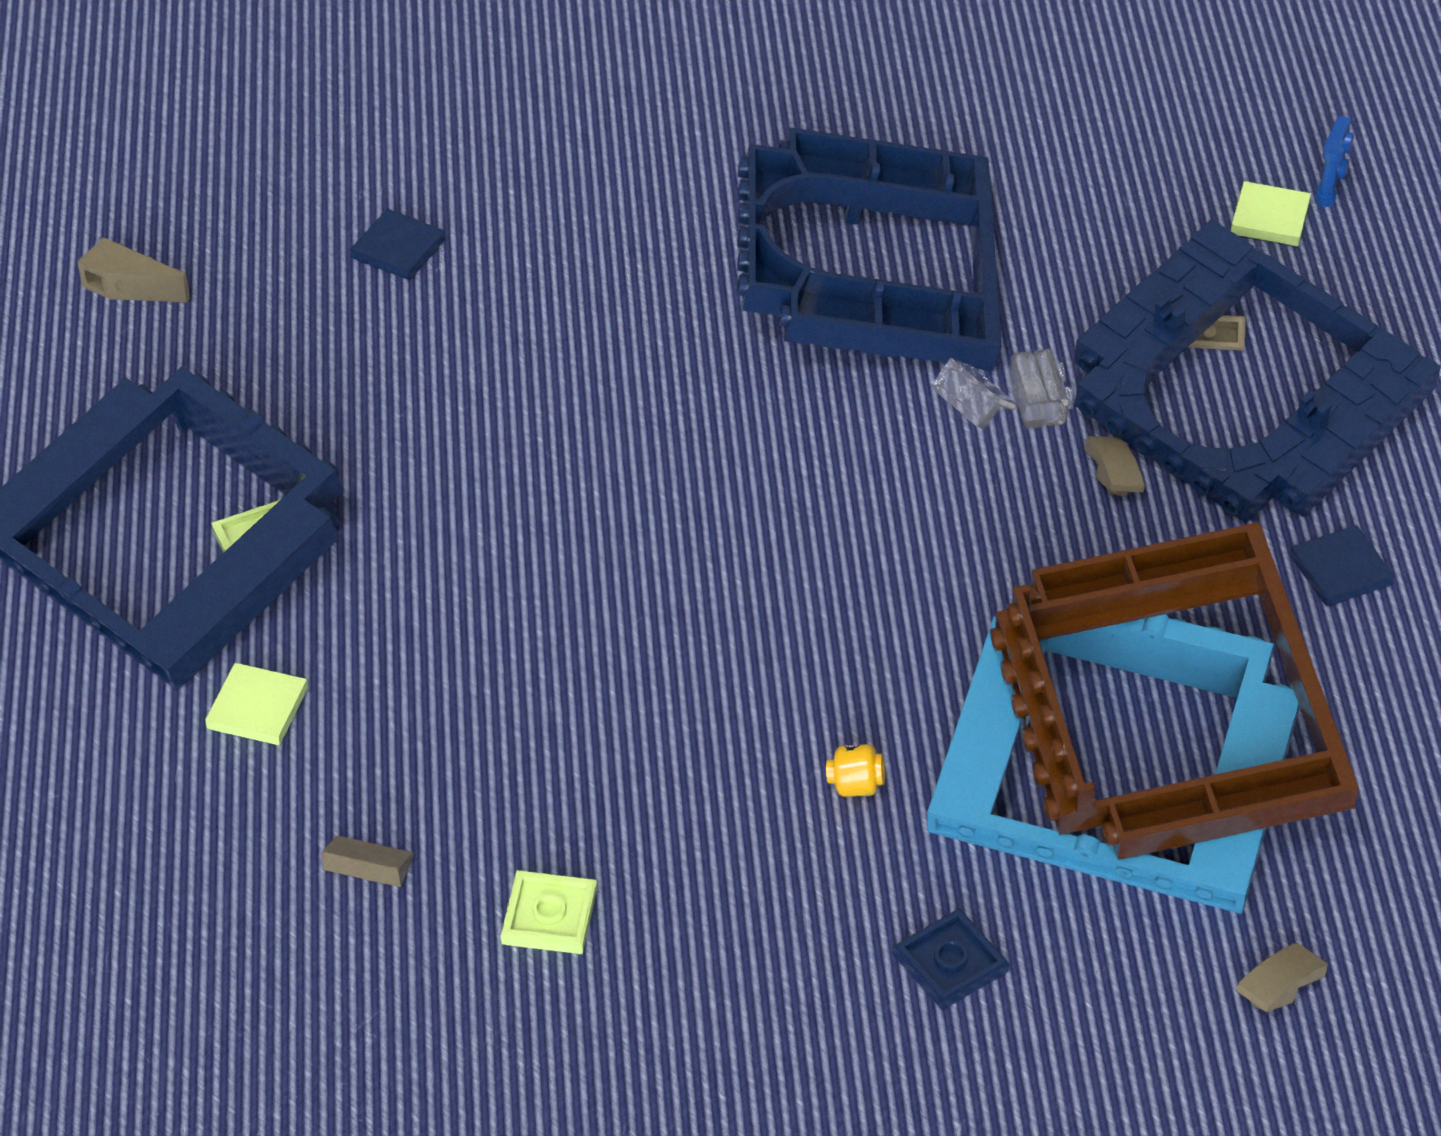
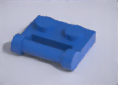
[1315,115,1354,207]

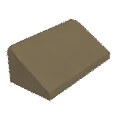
[1187,315,1246,351]
[322,835,414,887]

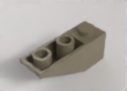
[77,237,190,302]

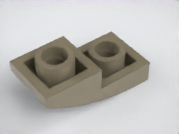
[1084,436,1145,496]
[1236,943,1328,1012]

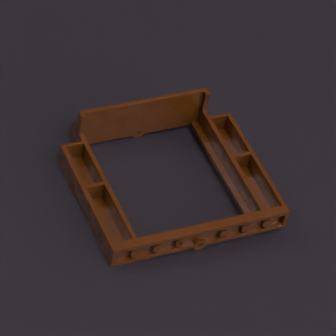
[990,522,1359,860]

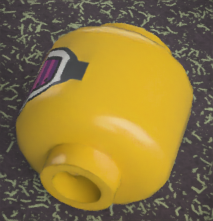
[826,744,885,797]

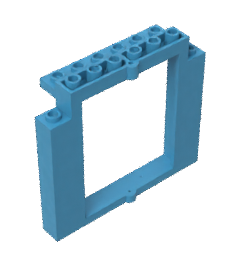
[927,614,1299,914]

